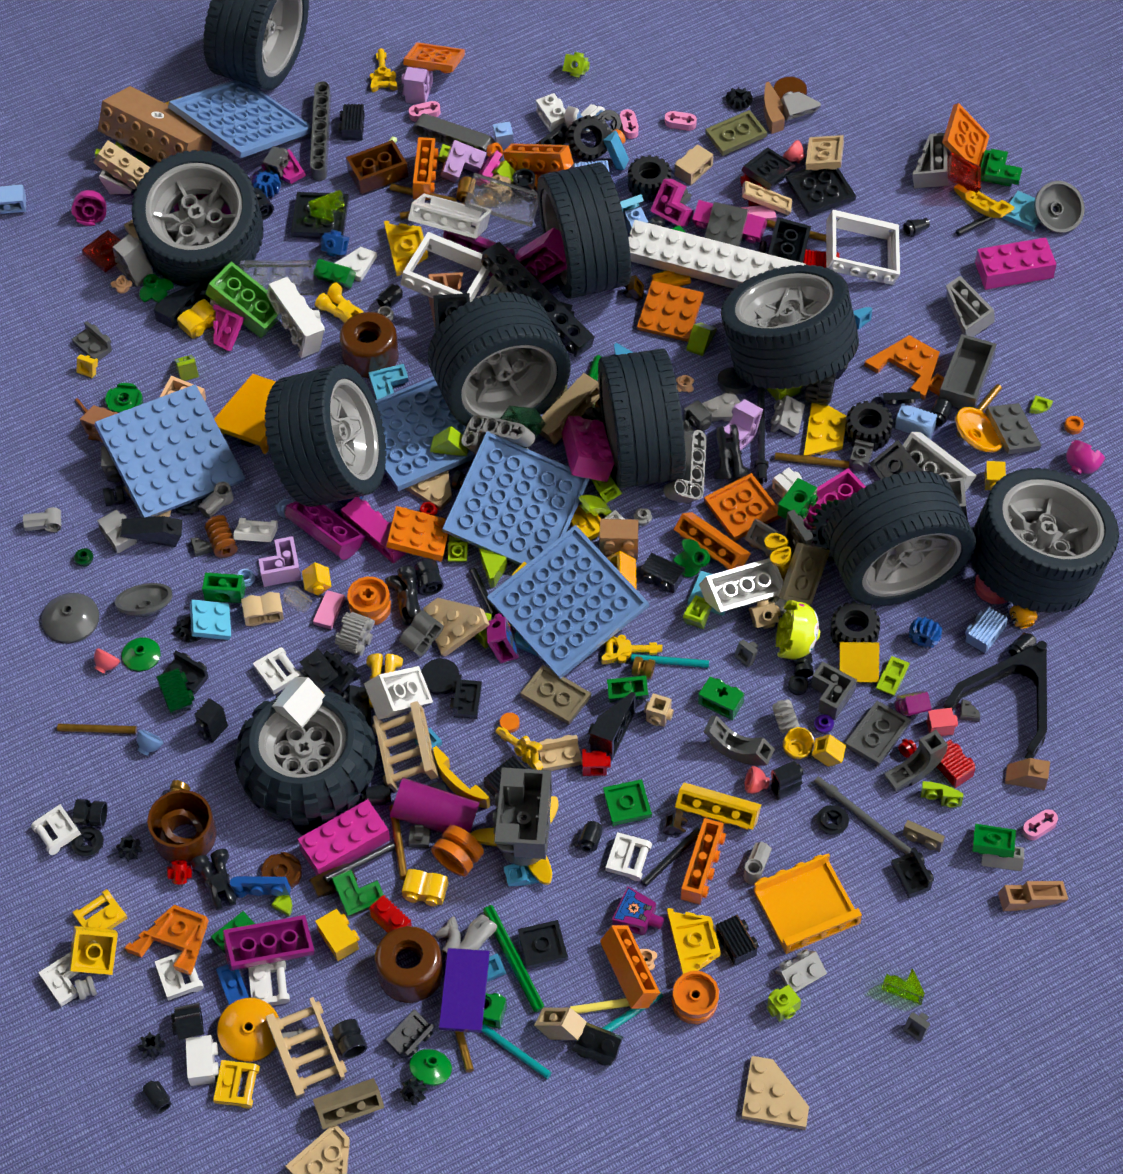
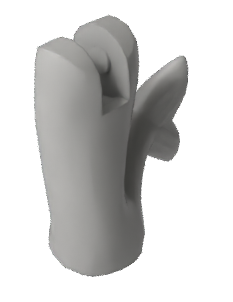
[435,915,497,959]

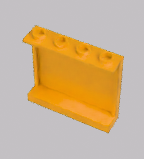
[214,374,276,454]
[754,853,862,954]

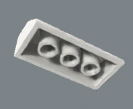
[903,432,977,492]
[699,558,783,613]

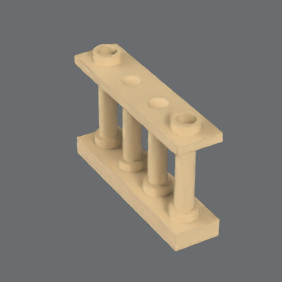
[372,701,439,792]
[265,997,347,1099]

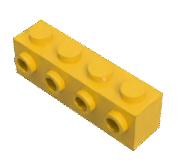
[675,782,762,830]

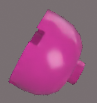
[72,190,107,226]
[1066,440,1105,475]

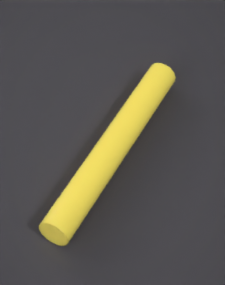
[570,998,630,1014]

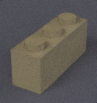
[313,1078,384,1129]

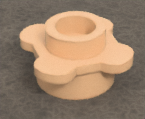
[111,275,132,293]
[676,375,694,393]
[640,949,657,971]

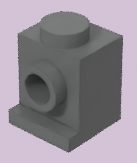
[263,146,289,177]
[683,400,712,431]
[849,439,874,472]

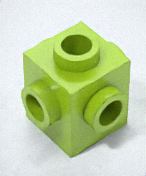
[562,52,590,77]
[767,984,801,1022]

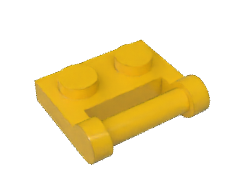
[72,889,128,929]
[213,1060,260,1109]

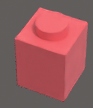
[926,708,958,736]

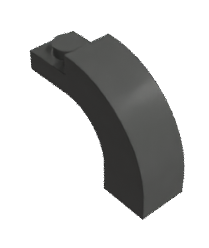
[704,715,775,766]
[884,730,948,792]

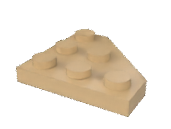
[405,470,452,511]
[423,598,490,656]
[742,1056,809,1130]
[286,1125,350,1174]

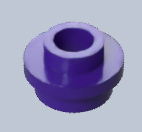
[814,715,834,734]

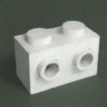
[536,93,568,132]

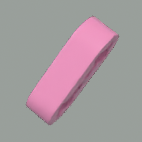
[409,101,441,122]
[620,109,638,139]
[665,111,697,131]
[1022,810,1058,840]

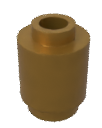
[456,176,475,203]

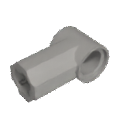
[198,482,234,518]
[23,507,61,532]
[744,841,772,885]

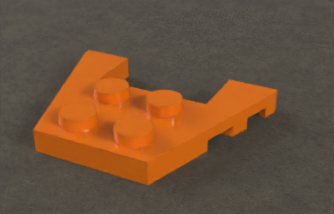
[864,335,940,400]
[125,905,209,976]

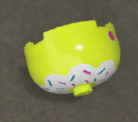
[776,600,820,660]

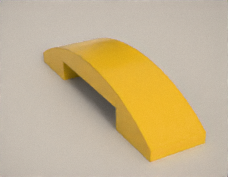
[954,179,1014,218]
[433,746,490,809]

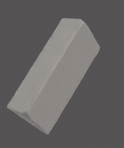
[981,846,1024,871]

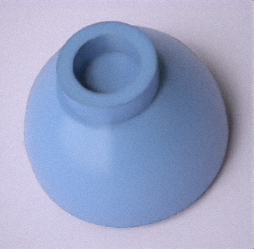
[137,729,163,756]

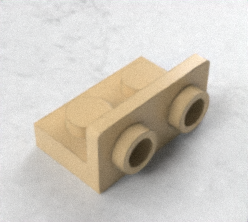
[538,735,582,771]

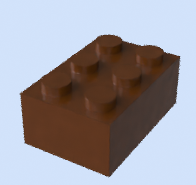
[346,140,408,194]

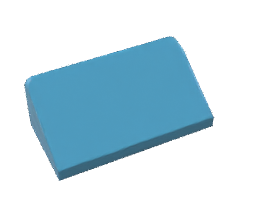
[603,131,629,170]

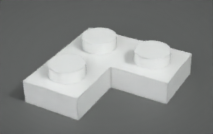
[39,952,80,1007]

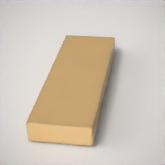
[742,181,792,215]

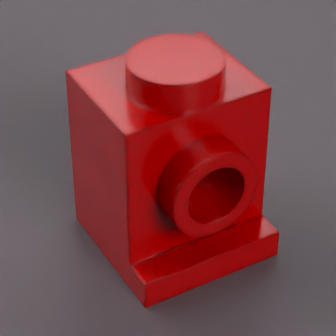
[582,749,611,776]

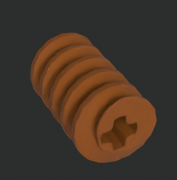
[204,515,238,558]

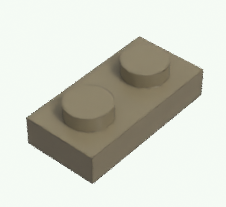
[903,820,945,852]

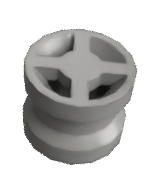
[75,976,97,1000]

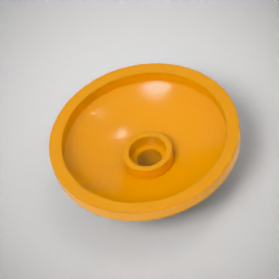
[955,407,1003,452]
[217,998,281,1062]

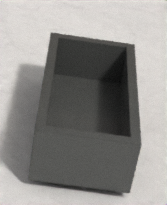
[939,334,997,409]

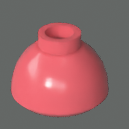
[782,140,805,163]
[94,648,120,674]
[745,766,770,794]

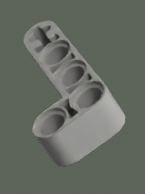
[461,414,535,454]
[664,430,706,504]

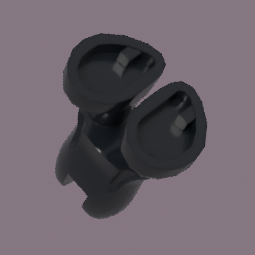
[714,424,749,479]
[385,566,421,626]
[191,849,236,911]

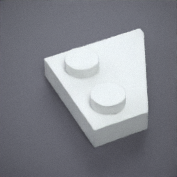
[335,247,377,282]
[702,392,740,421]

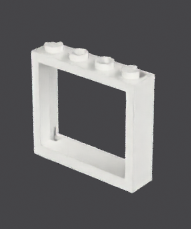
[408,193,491,239]
[826,210,900,285]
[400,232,490,302]

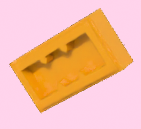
[652,271,691,287]

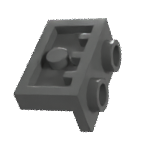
[72,321,112,361]
[745,519,788,557]

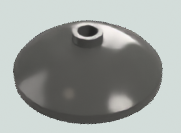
[1034,181,1085,233]
[115,583,173,617]
[41,593,100,644]

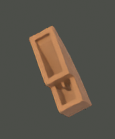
[764,81,785,134]
[998,881,1068,911]

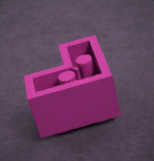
[650,179,694,226]

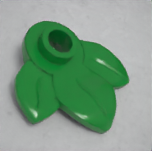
[140,274,174,303]
[674,539,710,577]

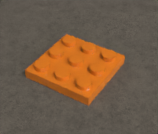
[403,42,465,73]
[942,103,990,175]
[637,280,704,342]
[704,473,781,541]
[386,506,448,562]

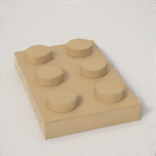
[806,135,844,171]

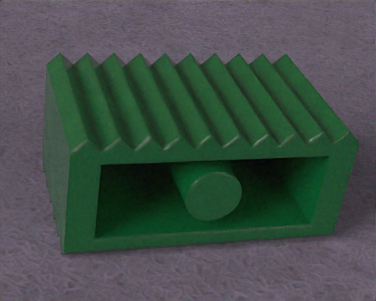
[156,668,195,715]

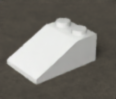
[364,666,433,720]

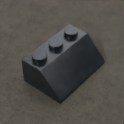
[767,217,811,263]

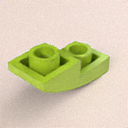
[578,495,612,517]
[448,535,468,562]
[921,781,963,808]

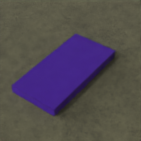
[439,948,490,1033]

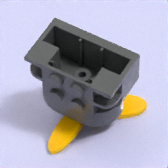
[471,768,558,885]

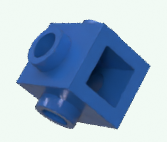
[320,230,350,257]

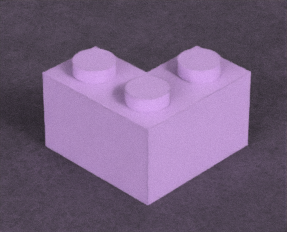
[402,67,433,104]
[440,140,486,183]
[723,399,763,450]
[258,536,301,587]

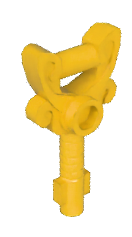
[370,48,397,92]
[601,634,662,664]
[496,727,543,770]

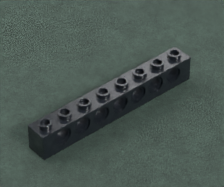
[481,242,595,357]

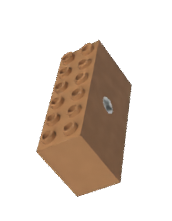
[97,86,213,162]

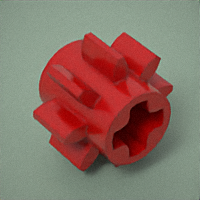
[167,860,192,885]

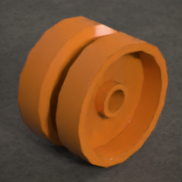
[347,576,391,626]
[431,825,484,877]
[672,971,719,1024]

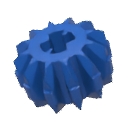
[251,169,281,198]
[908,616,942,648]

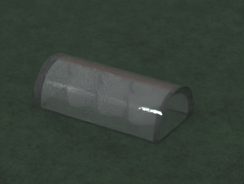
[464,173,538,227]
[240,260,315,295]

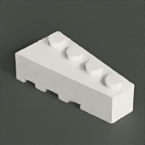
[267,277,325,358]

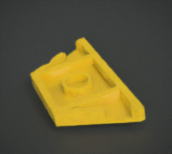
[384,221,428,276]
[804,403,847,456]
[667,908,721,975]

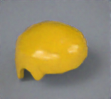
[782,727,814,760]

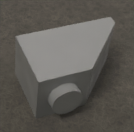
[781,92,821,121]

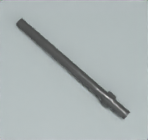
[814,776,911,855]

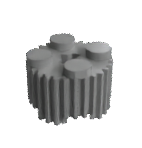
[335,612,375,656]

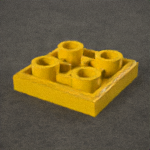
[839,642,879,682]

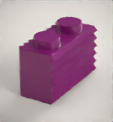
[894,691,932,715]

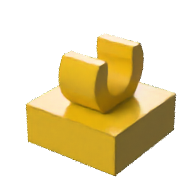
[77,354,98,378]

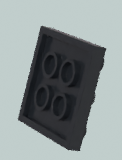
[786,168,856,217]
[291,192,349,238]

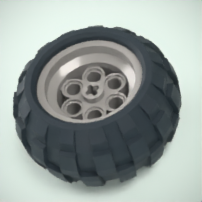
[234,691,377,826]

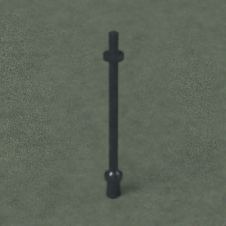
[754,387,769,484]

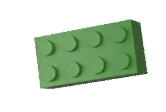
[206,261,281,338]

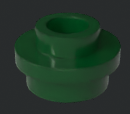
[74,548,94,567]

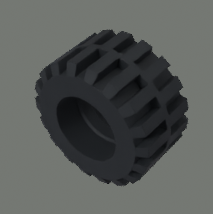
[565,115,611,161]
[628,155,671,202]
[805,373,836,405]
[845,401,893,451]
[830,601,881,649]

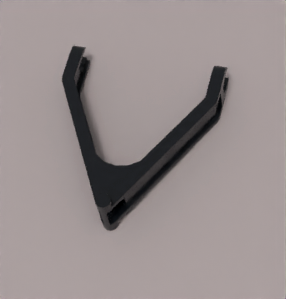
[943,641,1047,759]

